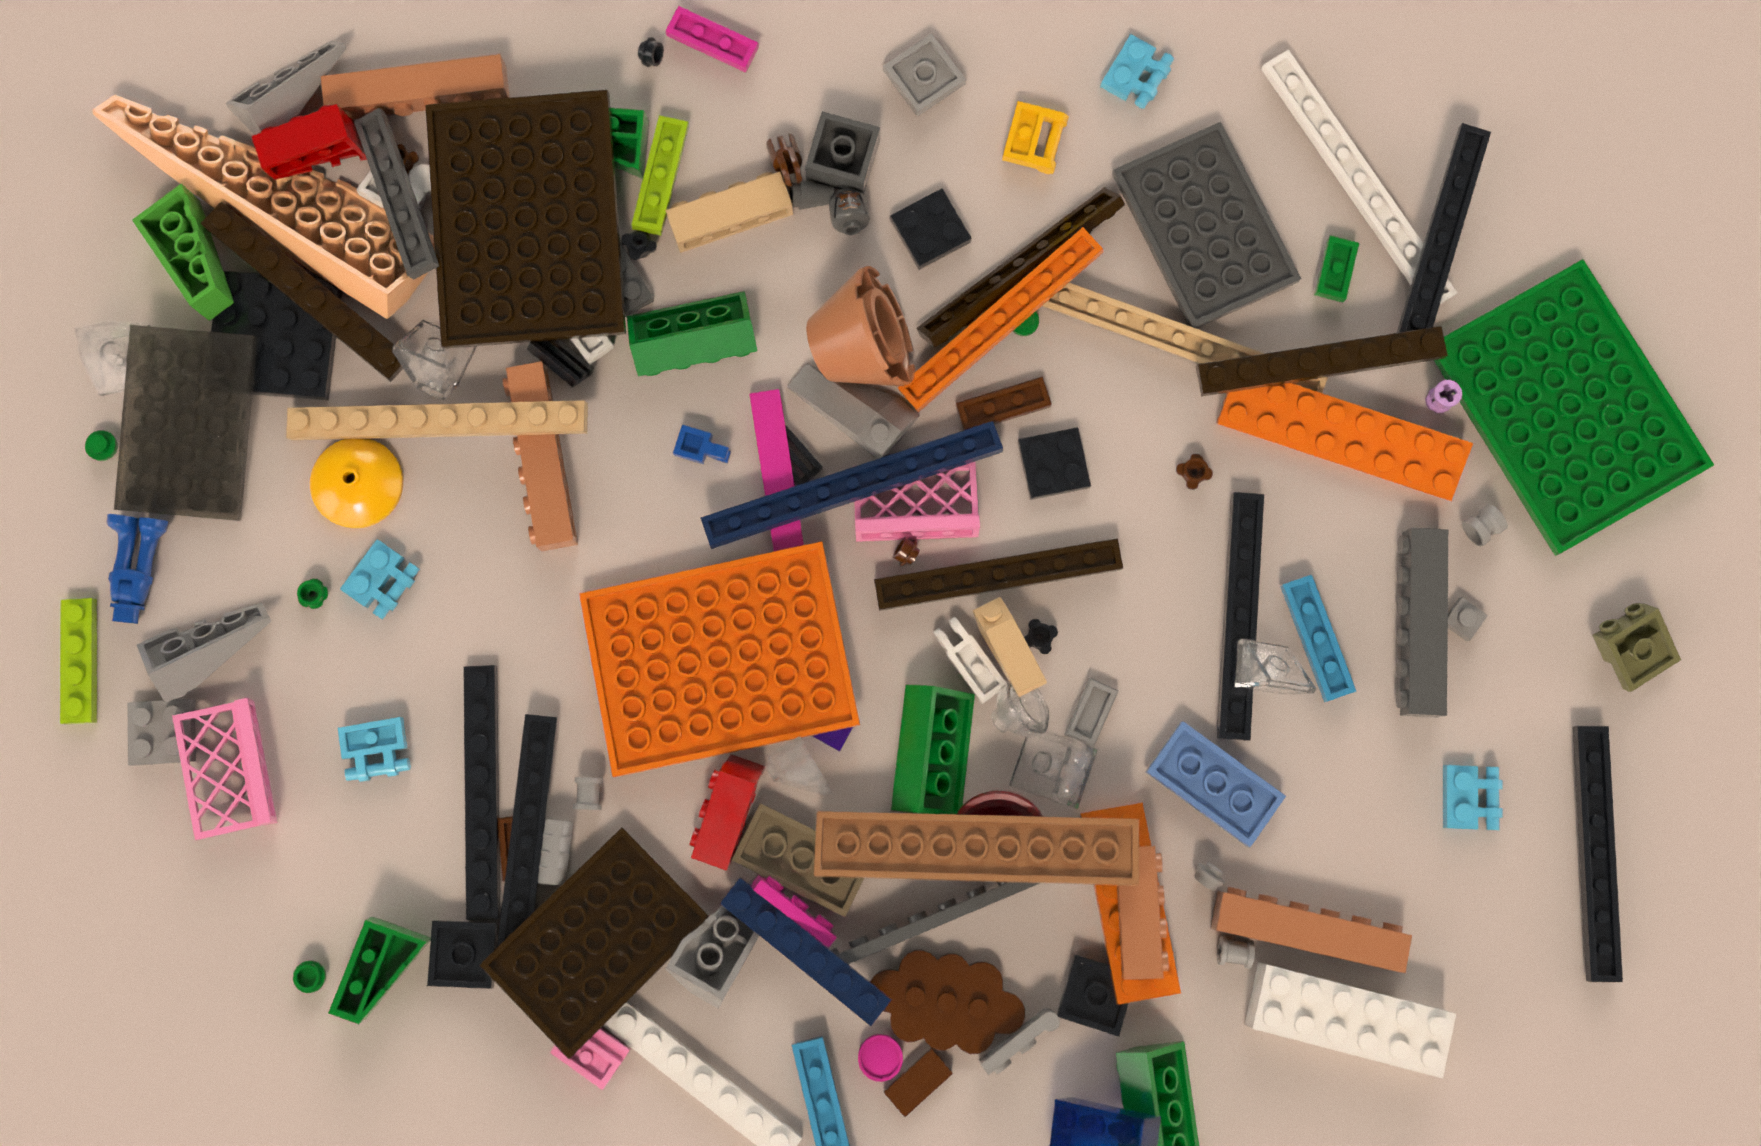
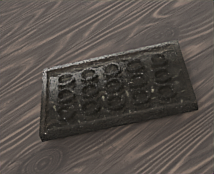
[114,325,257,521]

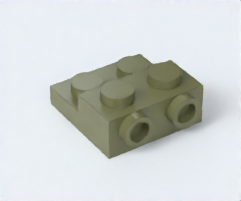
[1592,603,1681,692]

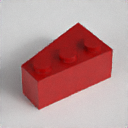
[251,104,367,180]
[689,754,766,871]

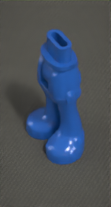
[106,514,169,624]

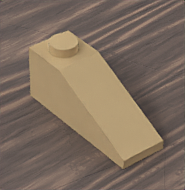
[973,597,1047,697]

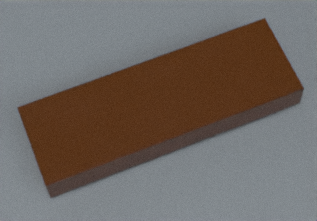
[955,376,1052,431]

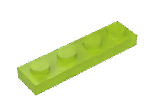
[631,115,689,236]
[60,598,97,725]

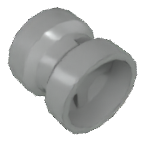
[1462,504,1508,547]

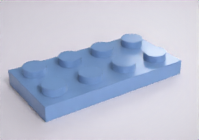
[1145,721,1286,847]

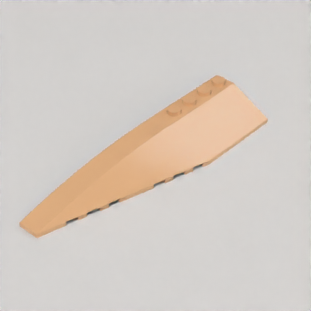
[92,95,435,319]

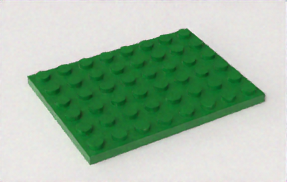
[1434,259,1714,556]

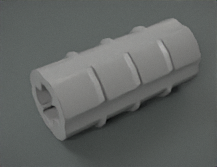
[538,819,573,885]

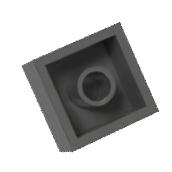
[805,111,880,194]

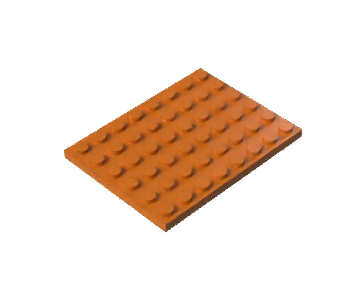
[579,541,860,778]

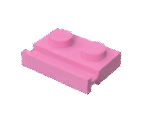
[550,1028,631,1090]

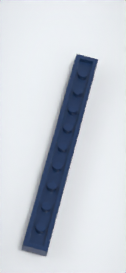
[700,421,1003,549]

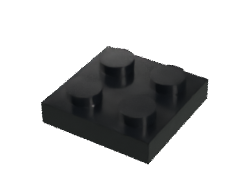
[890,188,972,270]
[1017,427,1091,500]
[427,920,498,989]
[1057,954,1129,1037]

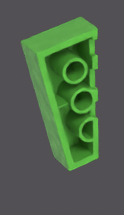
[132,183,234,321]

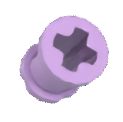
[1425,380,1462,414]

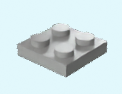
[883,33,966,117]
[127,699,196,766]

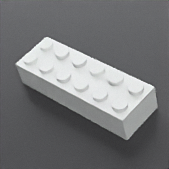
[1245,962,1456,1078]

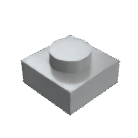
[1448,597,1488,641]

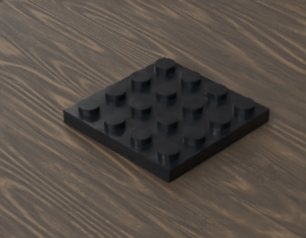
[203,271,342,400]

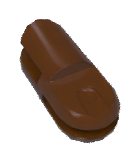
[766,133,803,186]

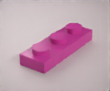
[665,6,759,73]
[751,875,837,948]

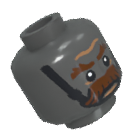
[829,188,870,235]

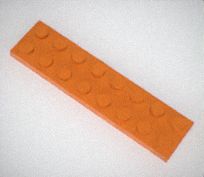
[1216,383,1473,501]

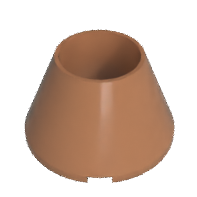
[806,266,915,386]

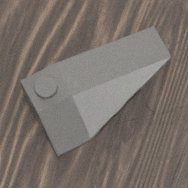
[225,41,346,135]
[787,364,920,459]
[137,603,271,703]
[665,874,785,1009]

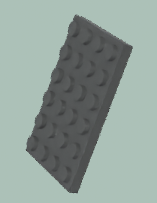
[1112,122,1301,329]

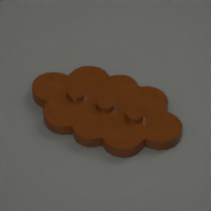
[870,950,1025,1054]

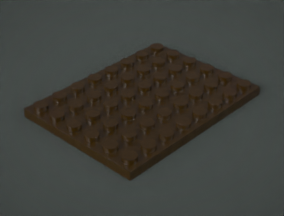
[425,89,626,349]

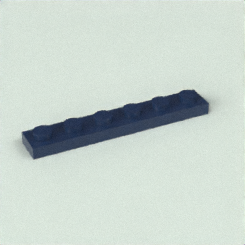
[720,878,892,1026]

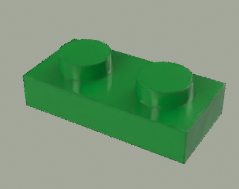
[1314,235,1359,303]

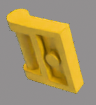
[1002,101,1069,174]

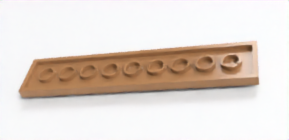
[814,811,1139,886]

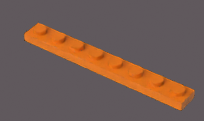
[897,227,1104,412]

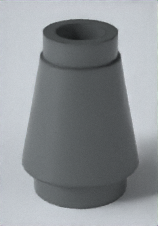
[790,180,835,210]

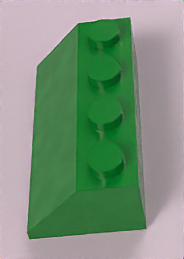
[627,291,758,377]
[891,685,975,815]
[1116,1041,1199,1146]

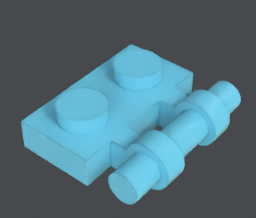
[1100,34,1174,109]
[340,539,420,620]
[338,717,411,782]
[1443,765,1503,830]

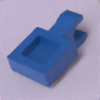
[673,425,731,464]

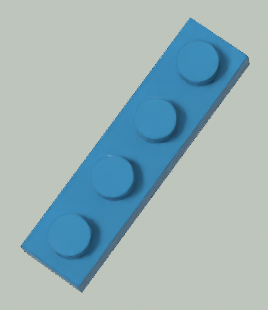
[1280,575,1356,702]
[791,1036,850,1146]

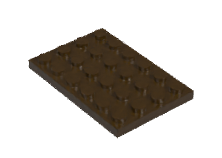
[479,827,709,1059]

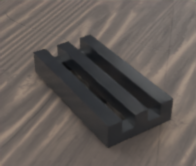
[527,340,594,387]
[785,425,823,485]

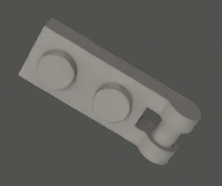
[979,1008,1060,1075]

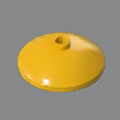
[310,439,403,528]

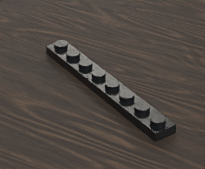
[1397,123,1491,333]
[1217,492,1264,741]
[463,665,500,920]
[497,714,557,947]
[1573,726,1623,982]

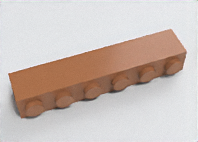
[321,54,510,120]
[503,361,578,552]
[1210,887,1412,974]

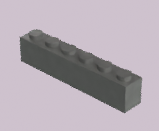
[1396,527,1449,718]

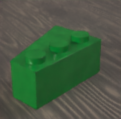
[611,108,649,179]
[328,916,431,1024]

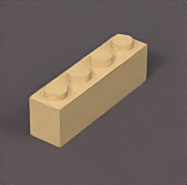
[665,172,793,253]

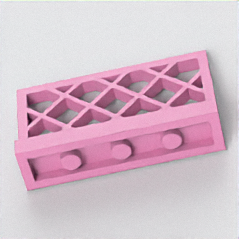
[853,462,980,542]
[172,698,277,840]

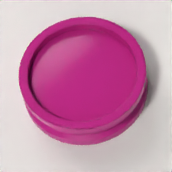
[858,1034,903,1082]

